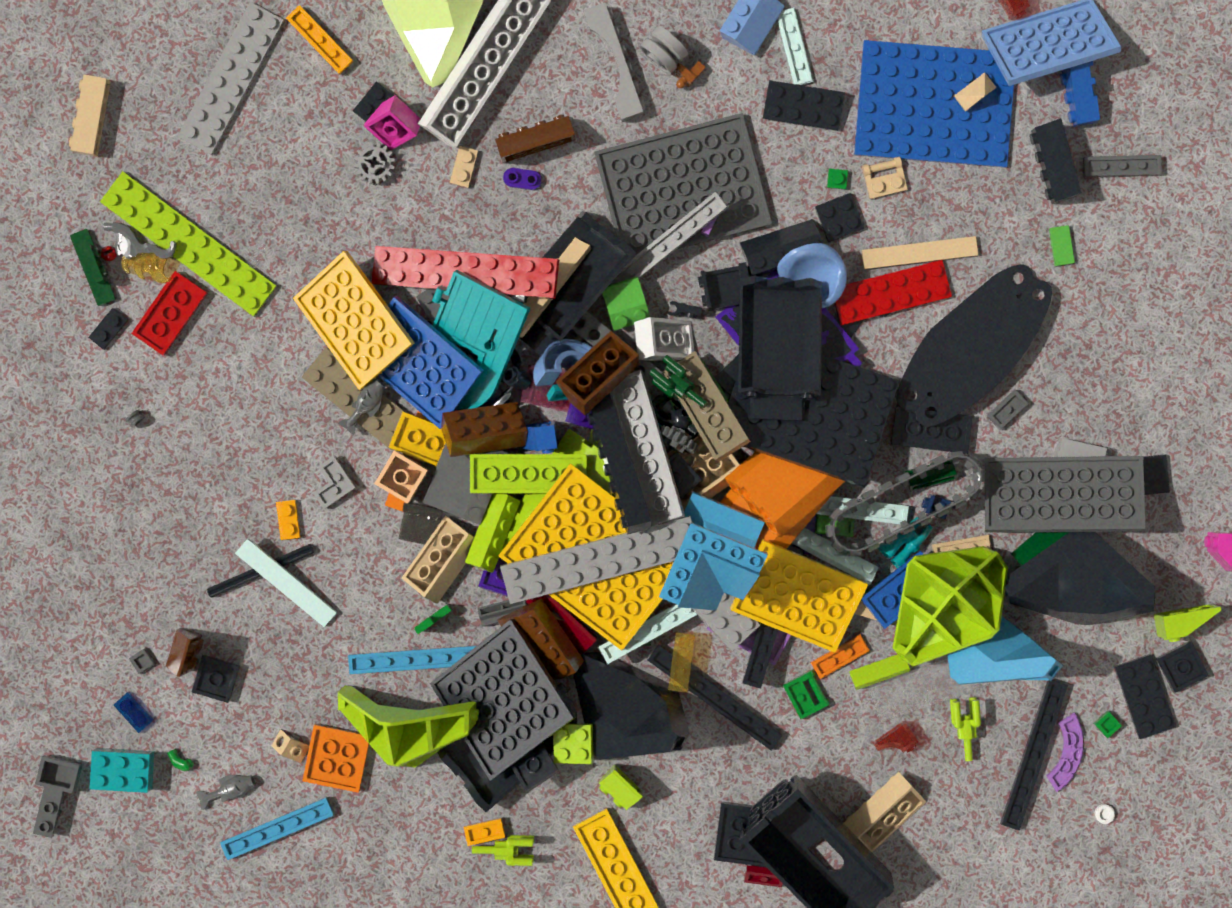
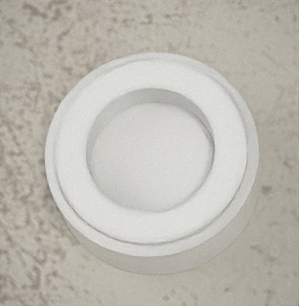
[1095,804,1115,824]

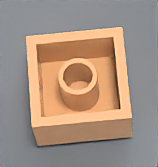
[374,450,429,504]

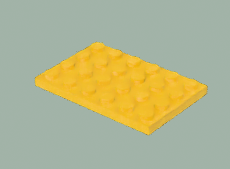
[293,251,414,390]
[730,539,868,653]

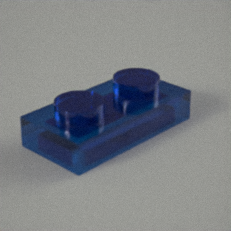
[113,692,154,733]

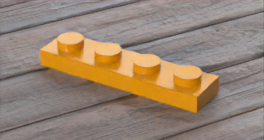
[286,5,353,75]

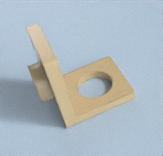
[271,730,309,763]

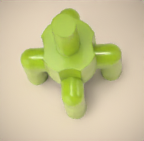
[950,697,981,761]
[472,835,534,866]

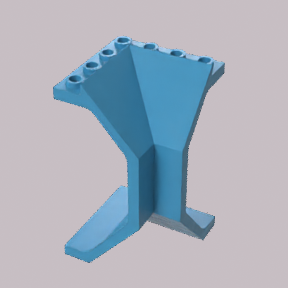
[659,491,768,610]

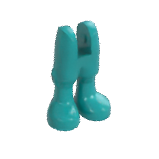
[877,517,933,568]

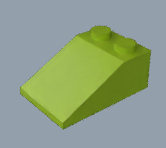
[1154,604,1221,642]

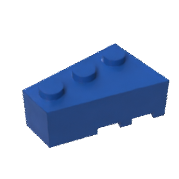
[1060,61,1100,127]
[520,421,558,454]

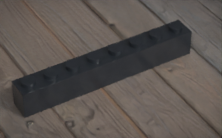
[587,393,651,535]

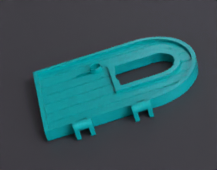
[432,270,531,410]

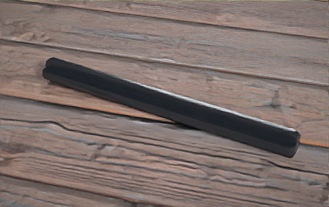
[207,544,314,598]

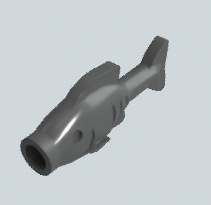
[338,380,386,435]
[196,775,256,810]

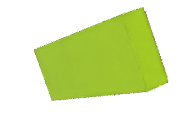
[849,654,910,690]

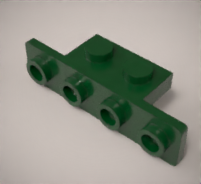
[70,229,116,306]

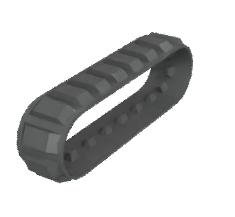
[825,451,985,556]

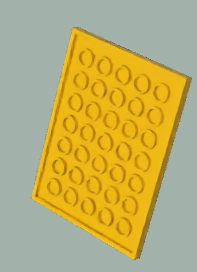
[498,463,674,651]

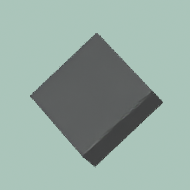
[129,648,156,674]

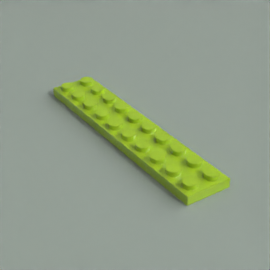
[100,171,277,316]

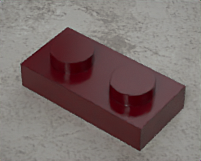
[744,865,783,888]

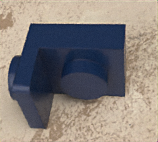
[921,494,951,520]

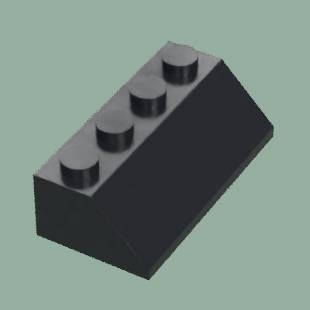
[1030,118,1082,204]
[740,219,823,277]

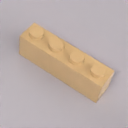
[69,75,111,157]

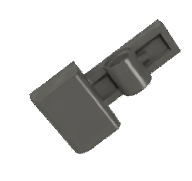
[33,755,82,838]

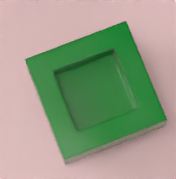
[827,168,848,190]
[1093,711,1122,739]

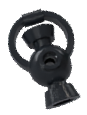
[652,394,699,440]

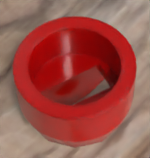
[101,246,117,261]

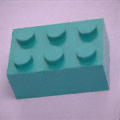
[90,748,155,793]

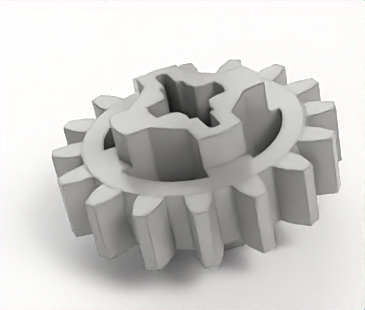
[354,142,396,185]

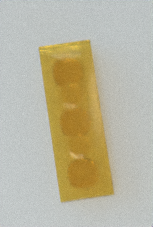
[668,632,695,692]

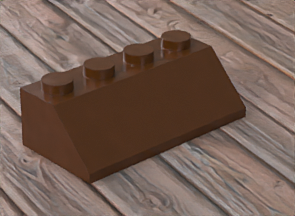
[495,115,576,163]
[556,331,639,415]

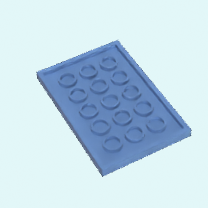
[982,0,1121,86]

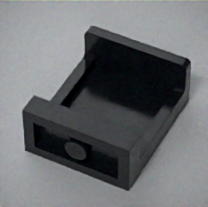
[698,262,749,311]

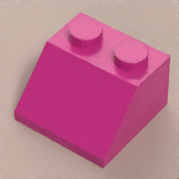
[364,95,421,150]
[1204,532,1232,572]

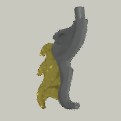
[103,222,177,283]

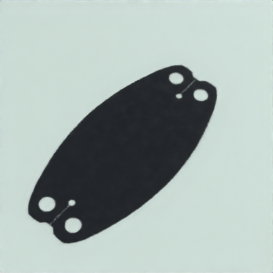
[897,264,1052,427]

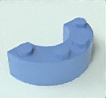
[533,339,593,386]

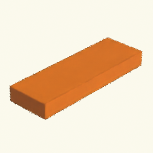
[810,634,870,679]

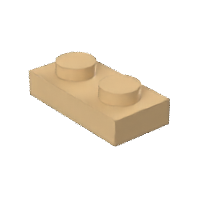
[450,146,478,188]

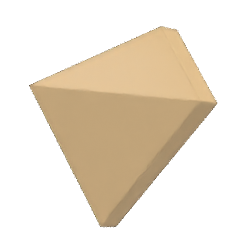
[954,73,996,111]

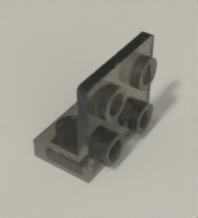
[399,502,443,547]

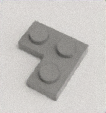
[313,456,356,509]

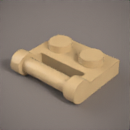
[862,157,908,199]

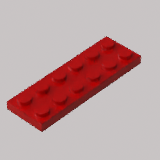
[835,260,952,326]

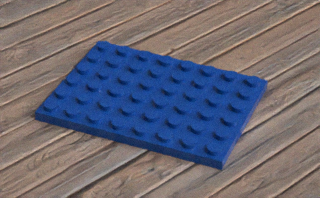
[854,40,1014,168]

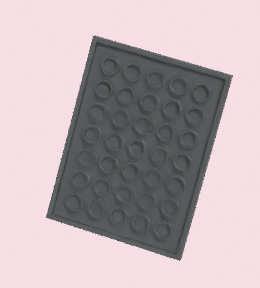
[594,113,772,258]

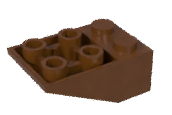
[166,628,204,677]

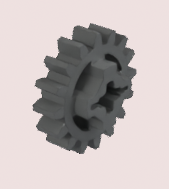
[660,425,698,454]

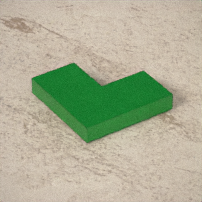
[414,604,453,634]

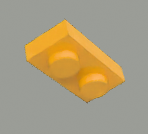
[276,500,301,540]
[463,818,505,846]

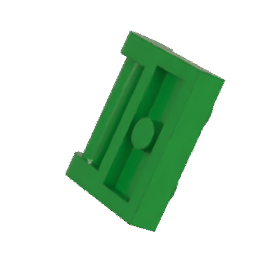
[783,669,831,720]

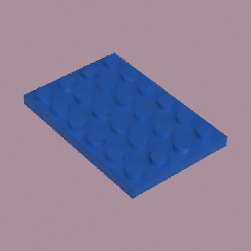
[378,296,484,429]

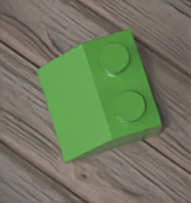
[602,276,650,331]

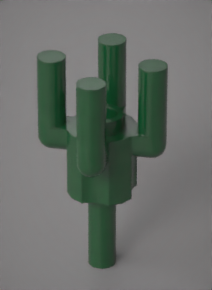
[650,355,708,408]

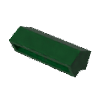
[905,459,957,492]

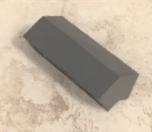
[478,600,527,627]

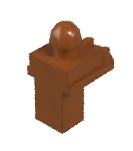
[675,61,706,89]

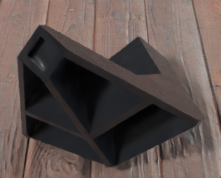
[1005,532,1155,625]
[573,652,689,760]

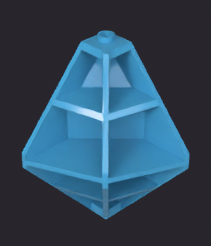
[948,616,1064,685]

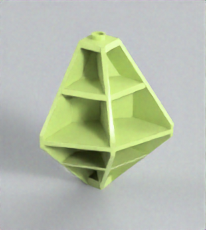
[382,0,483,88]

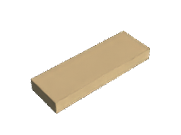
[932,535,992,553]

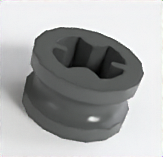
[126,409,145,428]

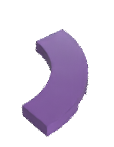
[1046,713,1083,792]

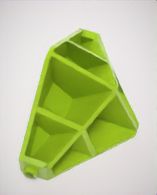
[893,546,1008,666]
[338,685,479,768]

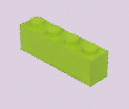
[465,493,520,573]

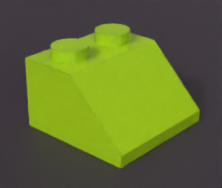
[599,764,643,810]

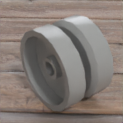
[639,25,688,75]

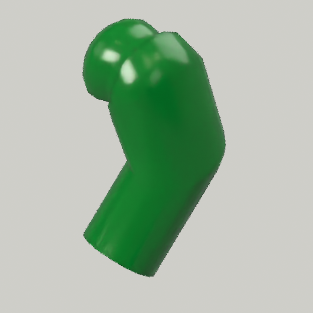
[167,748,194,772]

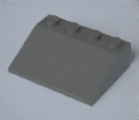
[422,443,508,525]

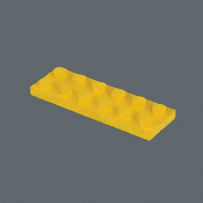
[573,808,659,908]

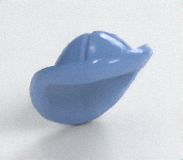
[777,243,847,308]

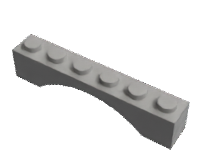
[584,3,645,122]

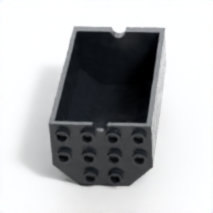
[739,775,895,908]

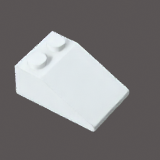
[634,317,694,361]

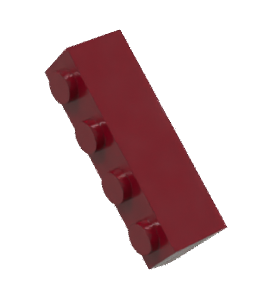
[526,594,597,655]

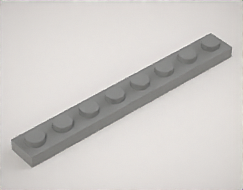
[601,191,728,298]

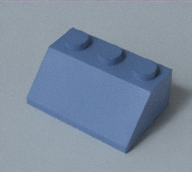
[720,0,785,56]

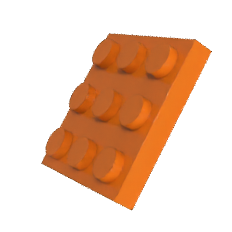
[302,724,369,793]

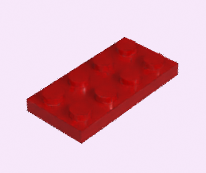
[131,271,208,356]

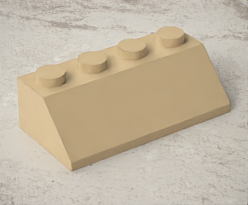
[402,515,475,604]
[844,772,926,852]

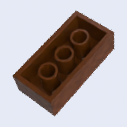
[441,402,528,457]

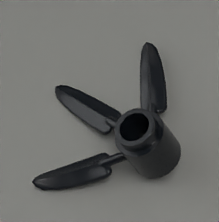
[491,348,532,406]

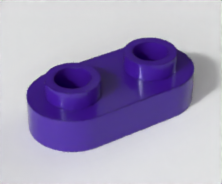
[503,168,541,190]

